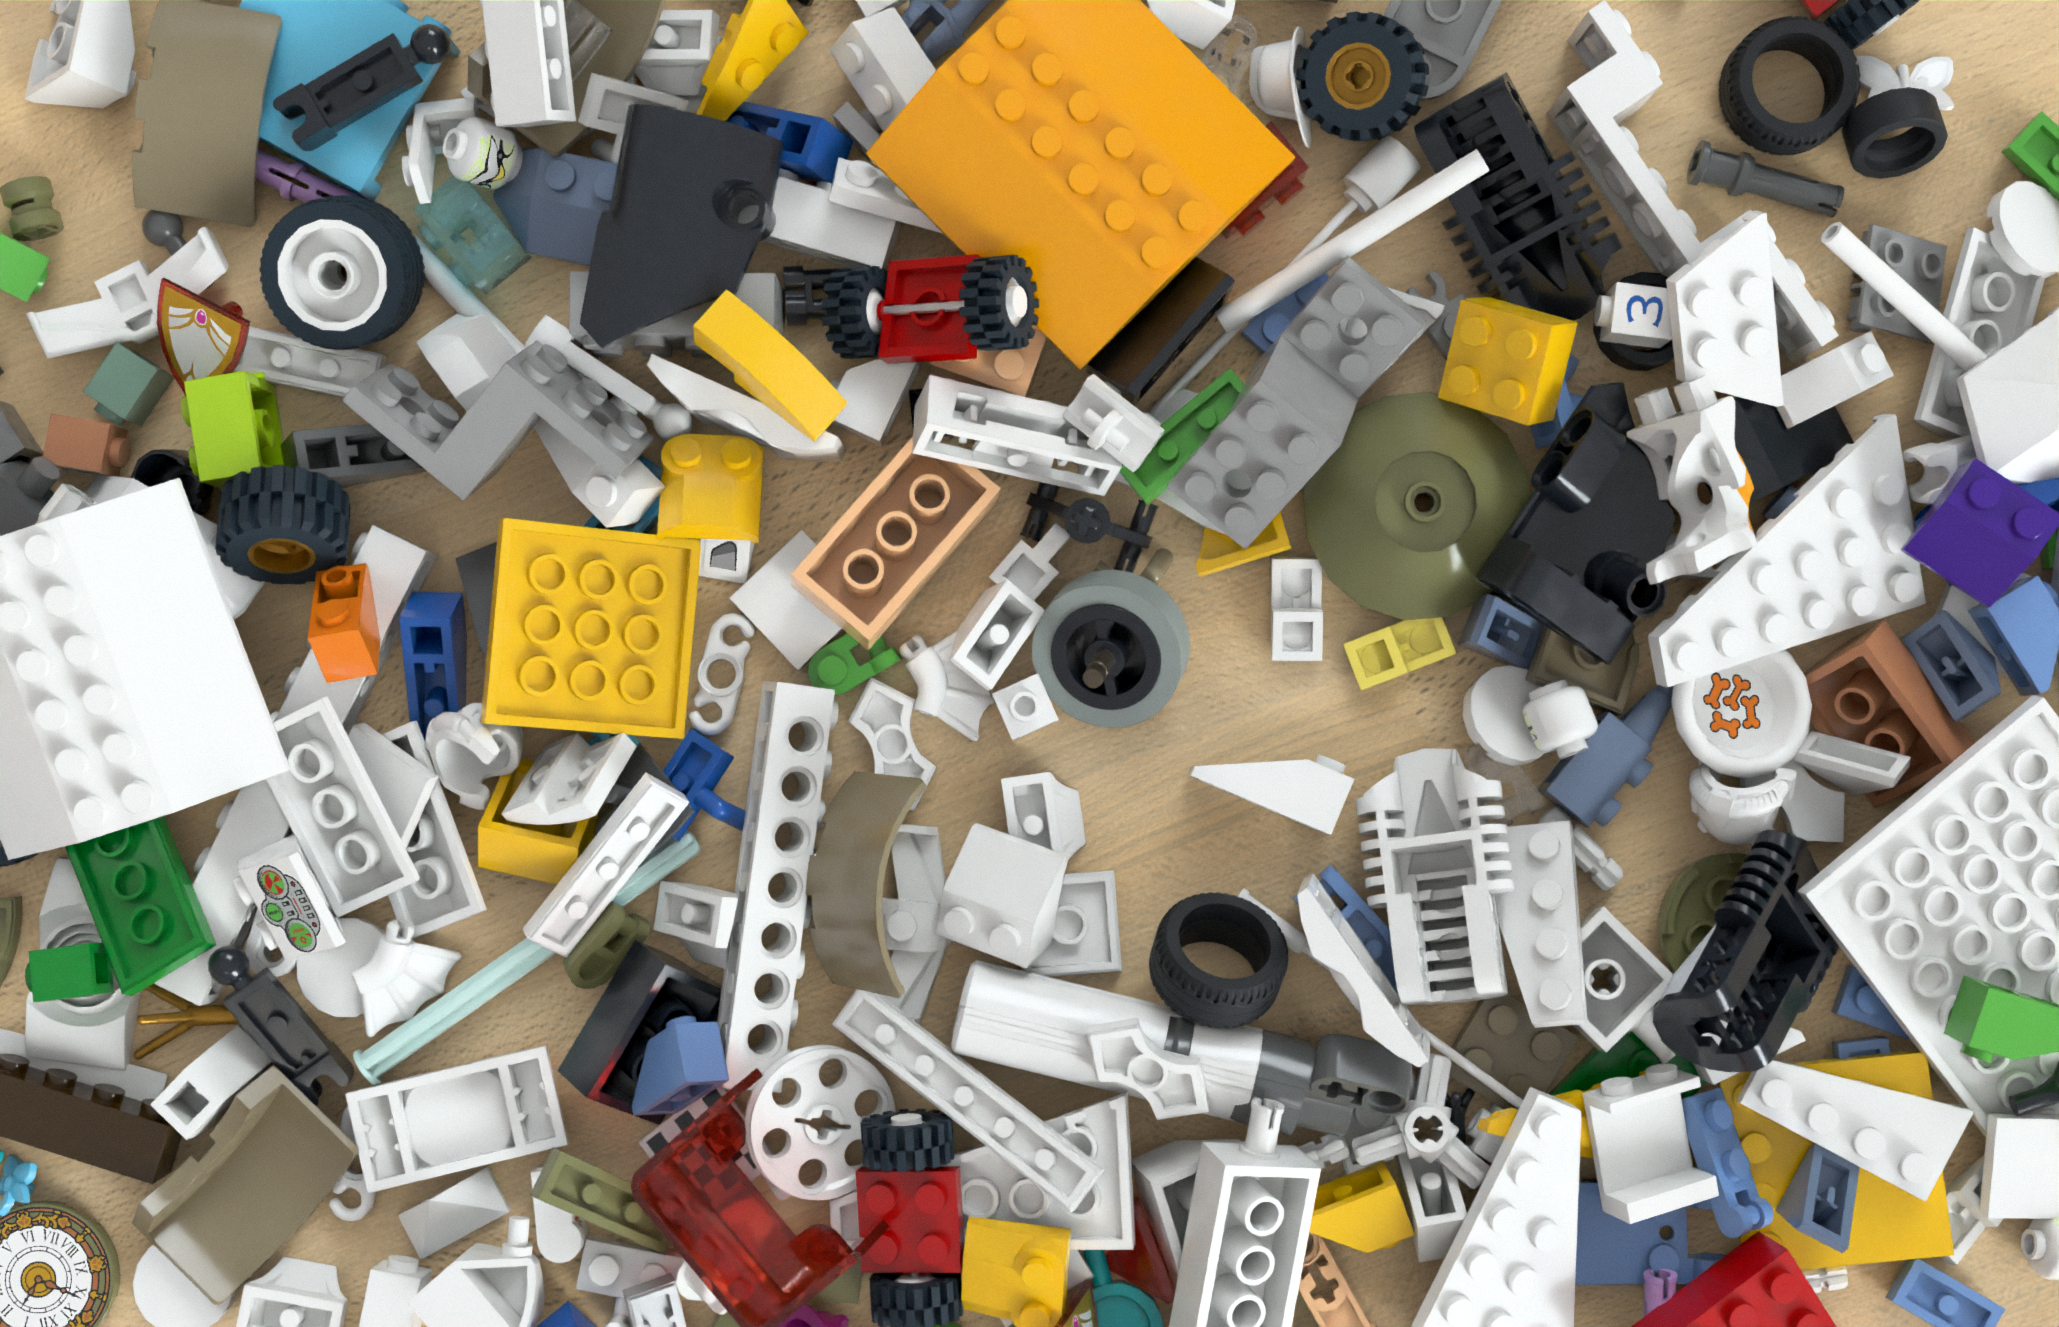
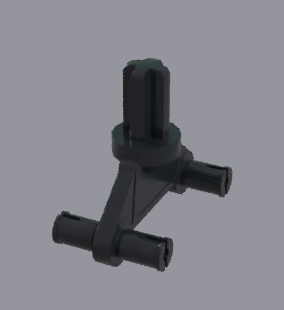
[1020,467,1159,573]

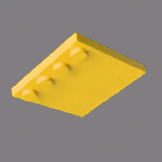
[480,518,701,739]
[1718,1050,1954,1270]

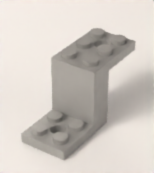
[1167,256,1426,549]
[342,340,655,501]

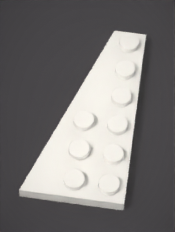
[829,1092,1136,1251]

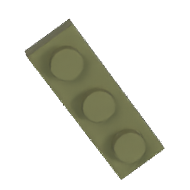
[530,1147,686,1255]

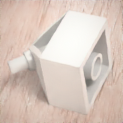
[407,1216,545,1327]

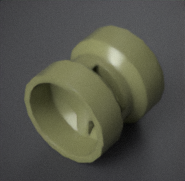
[0,176,64,241]

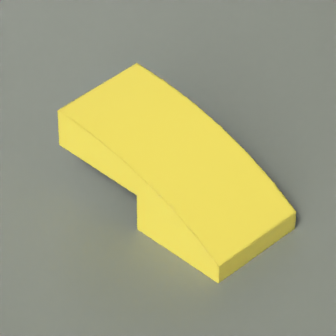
[1343,617,1458,691]

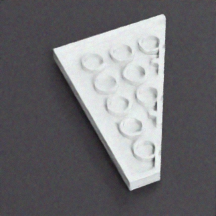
[1648,414,1926,687]
[1411,1087,1581,1327]

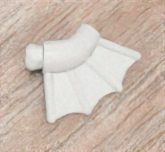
[899,630,994,741]
[351,919,462,1037]

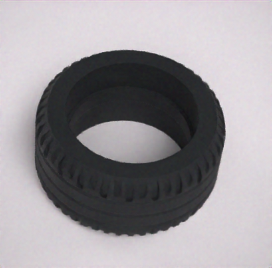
[1718,16,1861,155]
[1149,892,1288,1029]

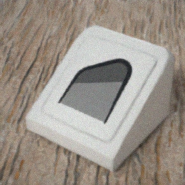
[698,539,755,584]

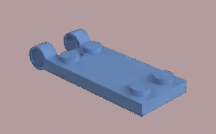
[1480,1180,1726,1285]

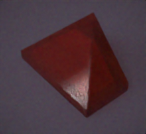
[1105,1196,1175,1304]

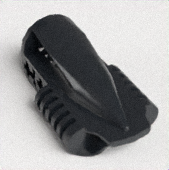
[1414,72,1623,321]
[1653,830,1839,1072]

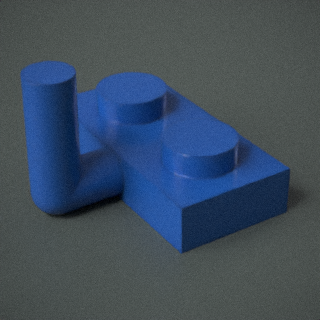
[663,728,745,841]

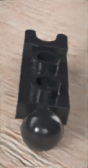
[273,24,450,151]
[208,945,354,1107]

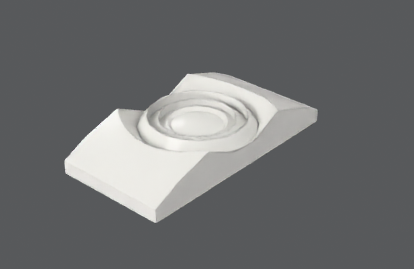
[647,354,846,462]
[25,858,141,1070]
[1297,873,1430,1068]
[345,1045,569,1193]

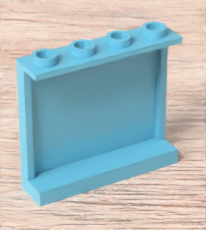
[238,0,461,201]

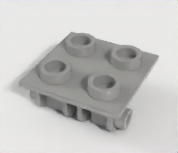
[1846,224,1947,344]

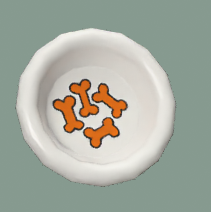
[1671,650,1812,779]

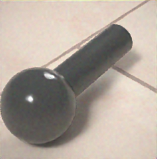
[142,210,215,291]

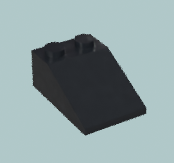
[1705,360,1854,504]

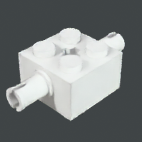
[1573,906,1675,1064]

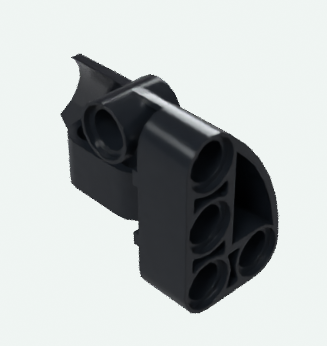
[580,104,784,349]
[1476,382,1676,665]

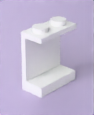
[1582,1064,1719,1224]

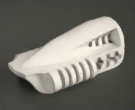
[1355,748,1515,1005]

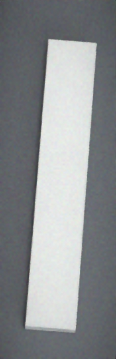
[832,989,1104,1212]

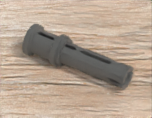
[1687,140,1844,218]

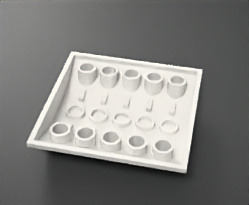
[0,478,290,860]

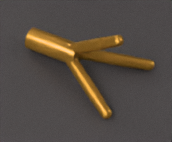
[133,983,239,1060]

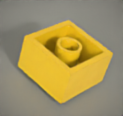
[1438,297,1578,426]

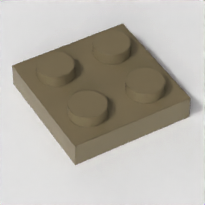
[1447,994,1579,1110]

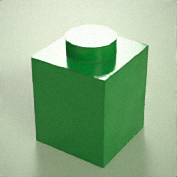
[25,943,114,1002]

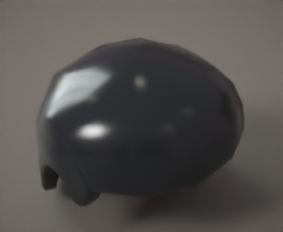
[131,449,214,516]

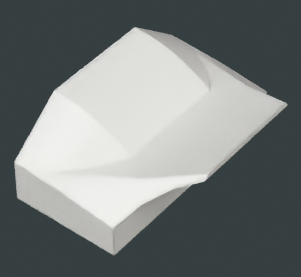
[634,10,720,96]
[416,313,517,412]
[1001,772,1086,870]
[653,880,738,970]
[236,1257,348,1327]

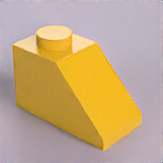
[1309,1161,1415,1254]

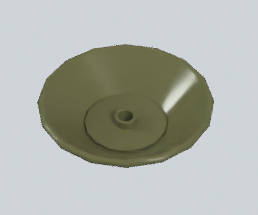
[1303,392,1530,620]

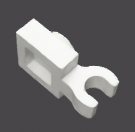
[989,523,1071,601]

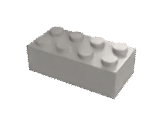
[569,272,785,359]

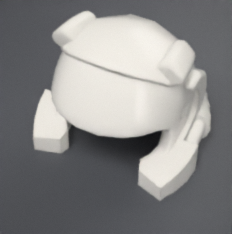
[425,703,523,810]
[1689,760,1797,845]

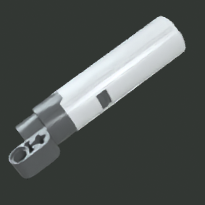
[951,960,1412,1137]

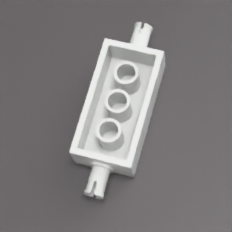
[1169,1098,1321,1327]

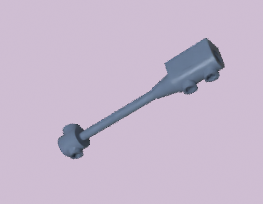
[1537,484,1802,828]

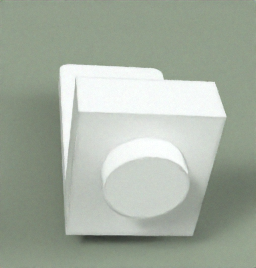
[402,97,480,204]

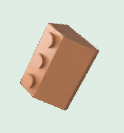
[1803,620,1975,808]

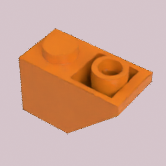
[307,563,381,683]

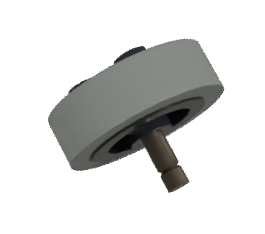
[1032,570,1190,728]

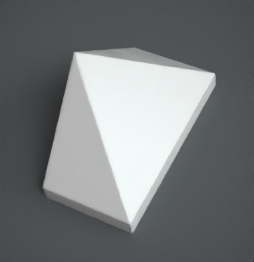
[1793,731,1911,796]
[398,1166,511,1260]

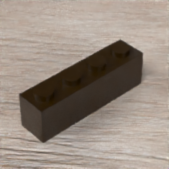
[0,1053,182,1184]

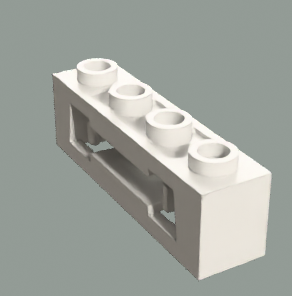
[912,375,1122,496]

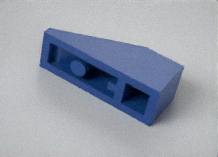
[725,102,854,183]
[399,592,467,753]

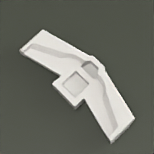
[26,227,229,359]
[880,824,952,1024]

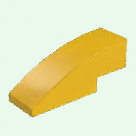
[693,289,847,443]

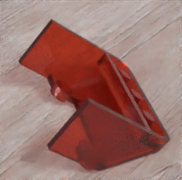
[631,1068,890,1327]

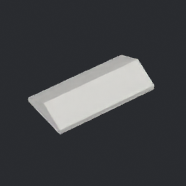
[1914,228,2045,440]
[266,696,421,918]
[382,721,487,939]

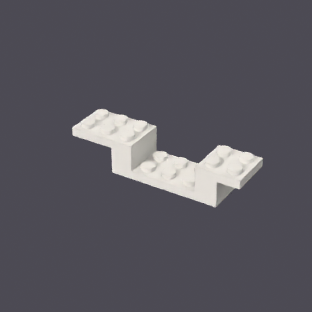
[1547,0,1839,363]

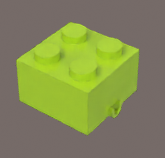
[181,371,284,489]

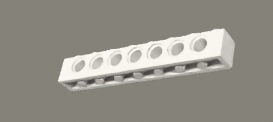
[717,681,839,1093]

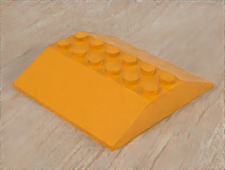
[866,0,1296,371]

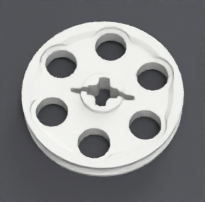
[744,1045,896,1201]

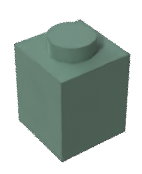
[83,342,175,426]

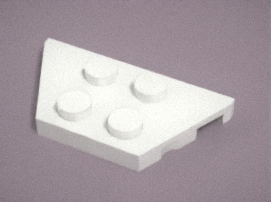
[1666,210,1783,407]

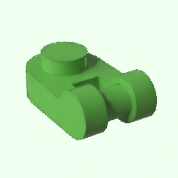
[808,633,902,696]

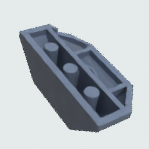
[493,148,618,266]

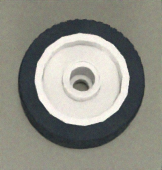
[259,195,425,350]

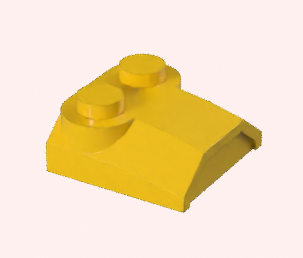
[657,434,765,543]
[961,1216,1071,1327]

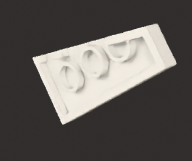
[1488,820,1587,1028]
[1736,1059,1974,1202]

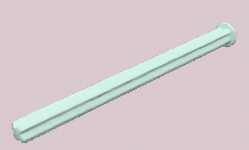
[353,829,701,1085]

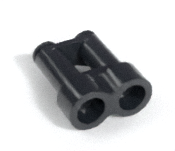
[783,265,853,326]

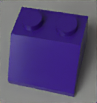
[1901,458,2059,608]

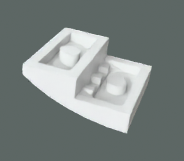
[502,732,637,825]

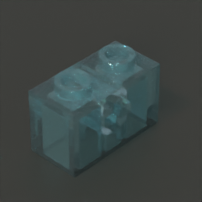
[413,176,532,294]

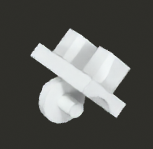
[1062,374,1165,472]

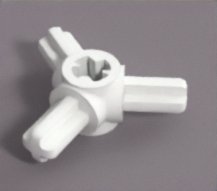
[1351,1054,1490,1189]

